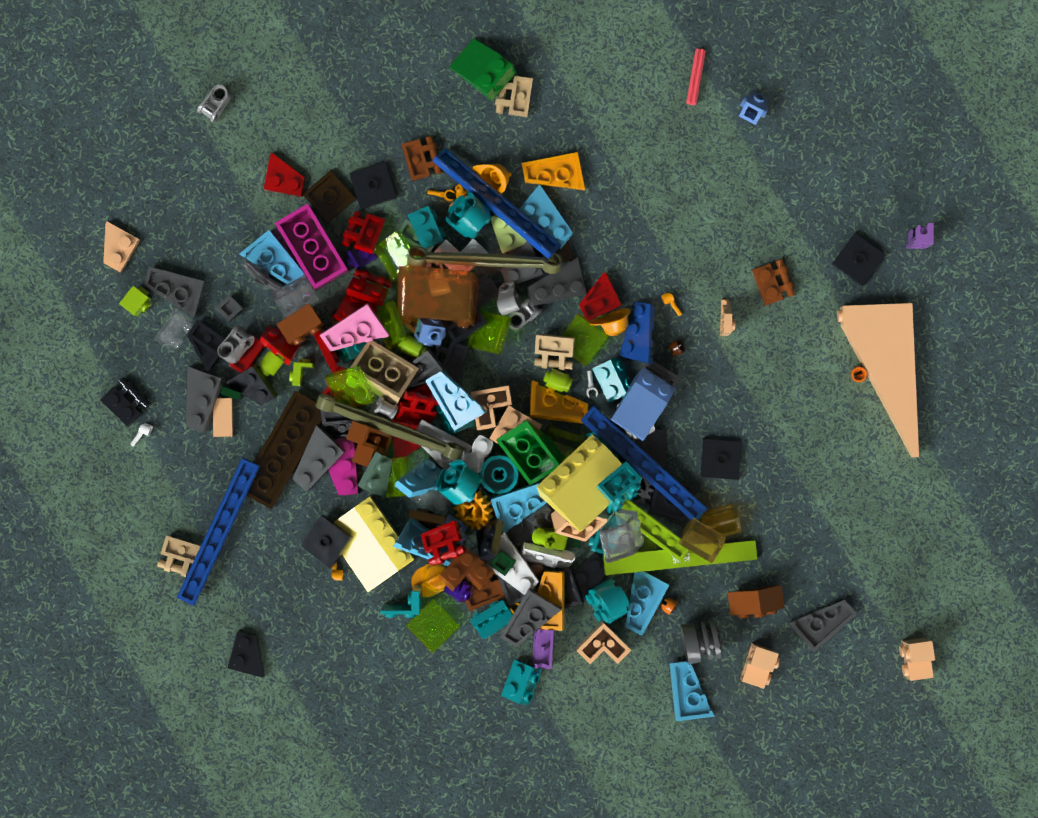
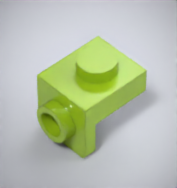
[289,359,315,386]

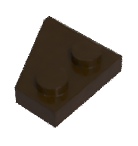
[408,507,446,526]

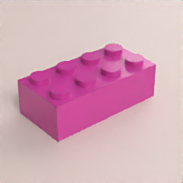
[275,203,349,291]

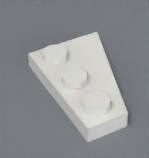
[482,531,539,595]

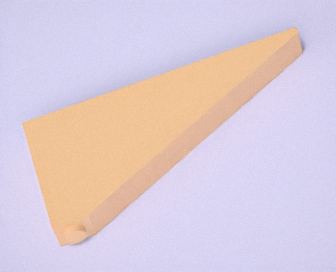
[837,303,919,457]

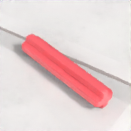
[686,49,706,105]

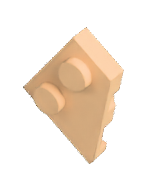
[103,222,140,273]
[720,299,736,336]

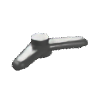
[242,261,290,296]

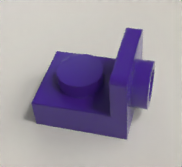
[346,249,377,269]
[443,580,473,602]

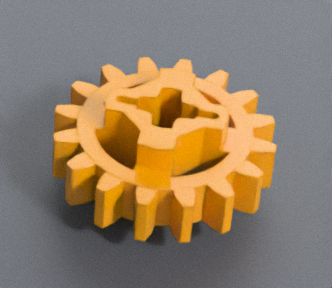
[453,490,494,530]

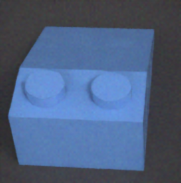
[611,367,676,441]

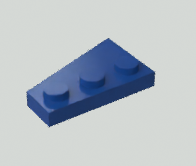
[619,301,655,365]

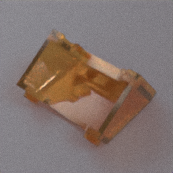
[397,266,479,328]

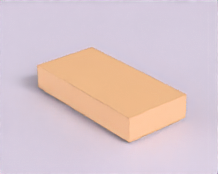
[213,398,233,437]

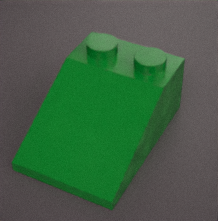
[449,38,516,101]
[496,419,565,486]

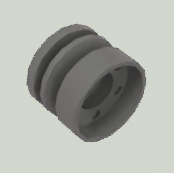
[680,619,722,665]

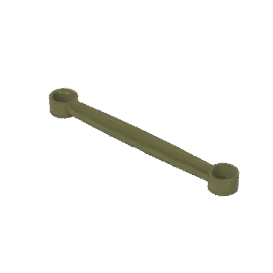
[407,246,562,274]
[315,394,465,460]

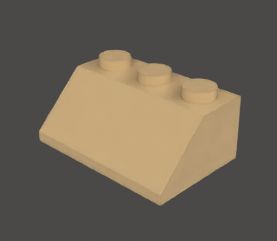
[347,340,419,405]

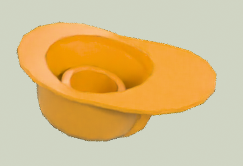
[471,163,512,193]
[589,308,631,336]
[411,564,447,597]

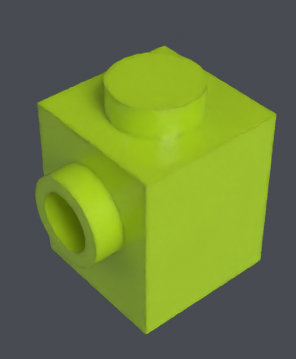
[119,286,151,317]

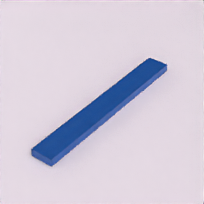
[433,148,561,259]
[580,406,708,523]
[177,457,261,606]

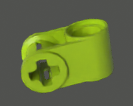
[532,527,568,550]

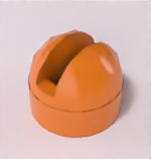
[850,366,867,382]
[661,598,678,615]

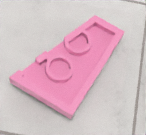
[320,303,390,351]

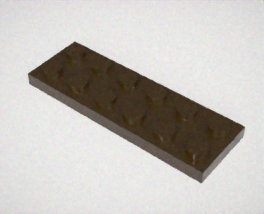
[247,391,322,510]

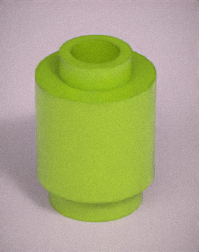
[397,335,427,359]
[258,350,285,377]
[543,368,573,392]

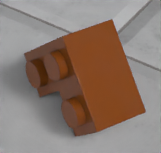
[276,303,326,345]
[346,421,393,467]
[438,547,495,592]
[728,585,785,618]

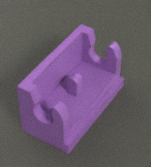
[906,223,934,249]
[532,629,554,669]

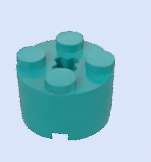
[446,192,492,239]
[480,455,519,494]
[435,459,482,505]
[585,579,630,624]

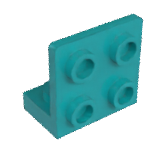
[597,461,642,514]
[380,585,422,618]

